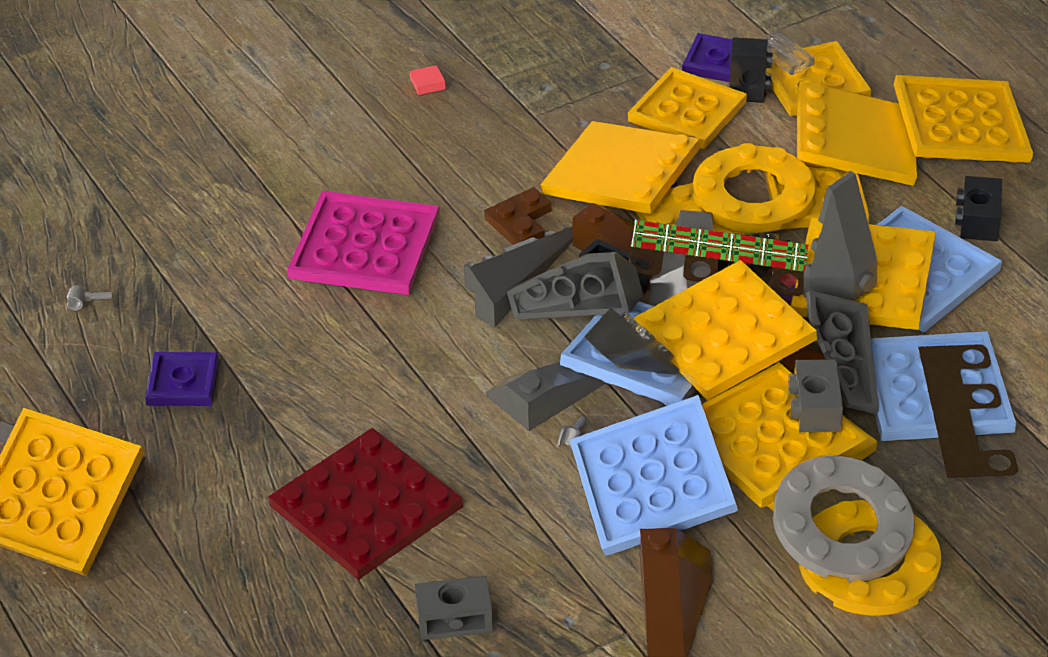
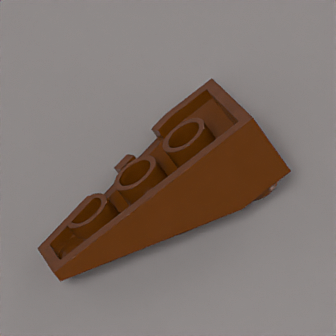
[573,203,656,290]
[639,528,713,657]

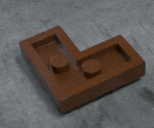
[484,187,552,245]

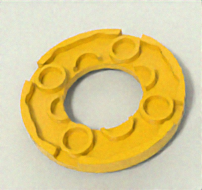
[693,143,816,233]
[798,500,941,616]

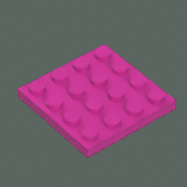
[287,191,439,295]

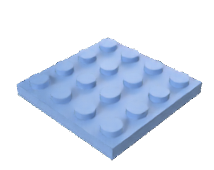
[877,206,1002,333]
[560,301,696,406]
[871,331,1016,441]
[570,395,738,556]

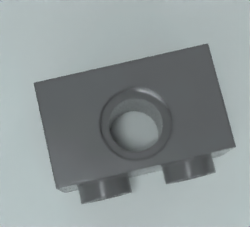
[788,360,843,432]
[415,576,493,640]

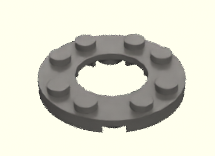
[772,456,914,582]

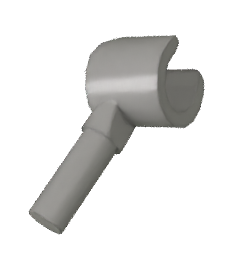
[67,285,112,311]
[557,416,587,451]

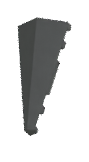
[464,224,573,328]

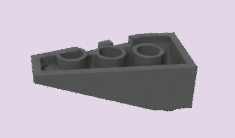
[804,171,878,300]
[650,210,718,306]
[507,252,643,319]
[806,290,879,414]
[486,362,606,431]

